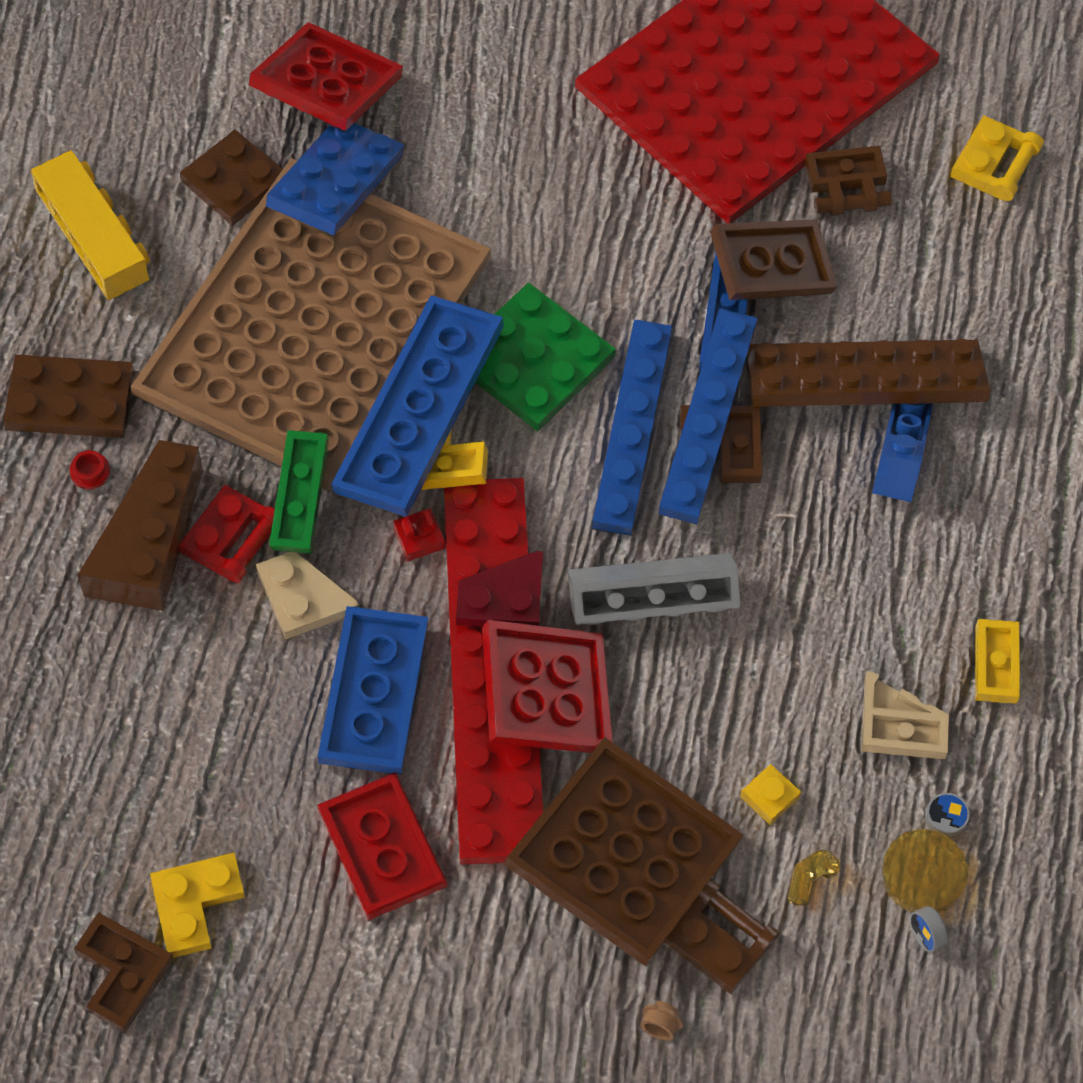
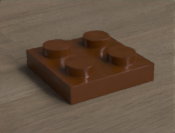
[180,129,283,226]

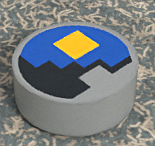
[925,793,970,838]
[910,906,948,952]

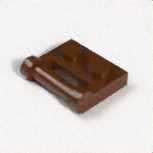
[665,880,780,995]

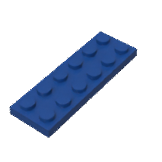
[331,295,504,517]

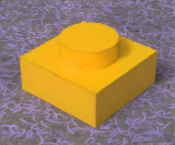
[740,764,801,825]

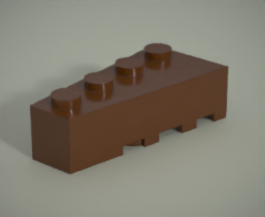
[78,440,203,611]

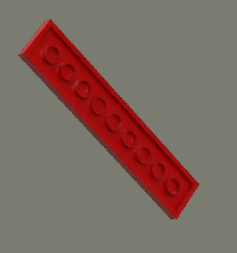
[444,478,543,865]

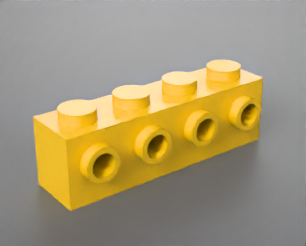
[30,150,150,301]

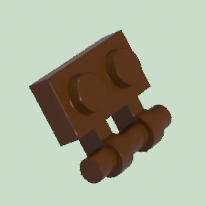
[805,145,892,216]

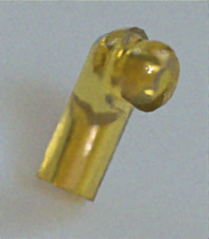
[787,850,840,906]

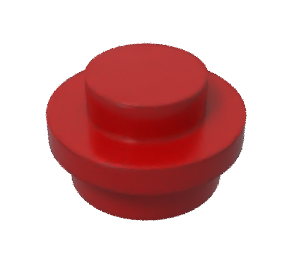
[69,450,110,490]

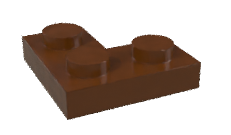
[680,405,762,483]
[74,912,174,1033]

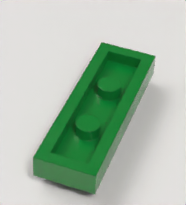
[269,430,329,554]

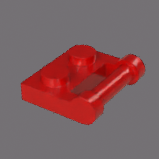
[179,484,275,583]

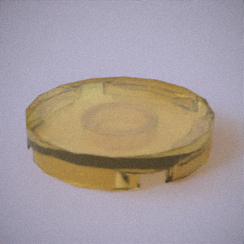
[882,829,968,913]

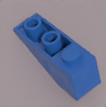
[872,403,933,502]

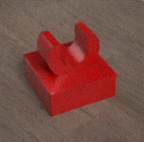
[393,508,445,562]

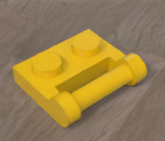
[950,115,1044,201]

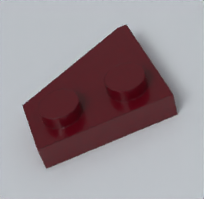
[456,551,543,627]

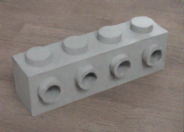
[568,553,740,625]

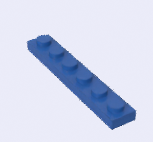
[658,308,757,524]
[592,319,672,536]

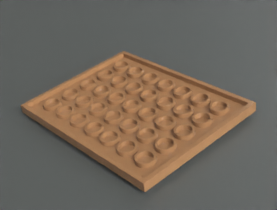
[131,158,491,491]

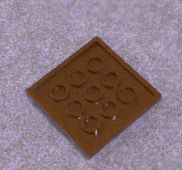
[504,737,744,966]

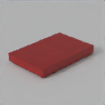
[317,772,447,921]

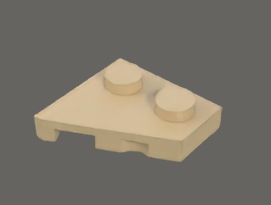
[256,552,359,640]
[861,671,949,760]

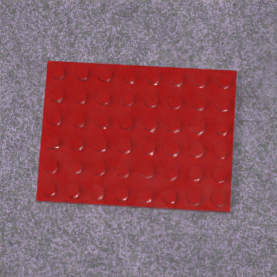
[575,0,940,223]

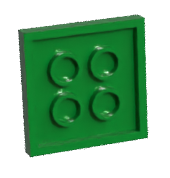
[475,282,616,432]

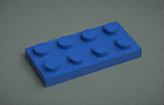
[266,123,404,235]
[318,606,429,775]

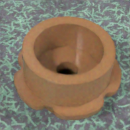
[640,1001,683,1041]

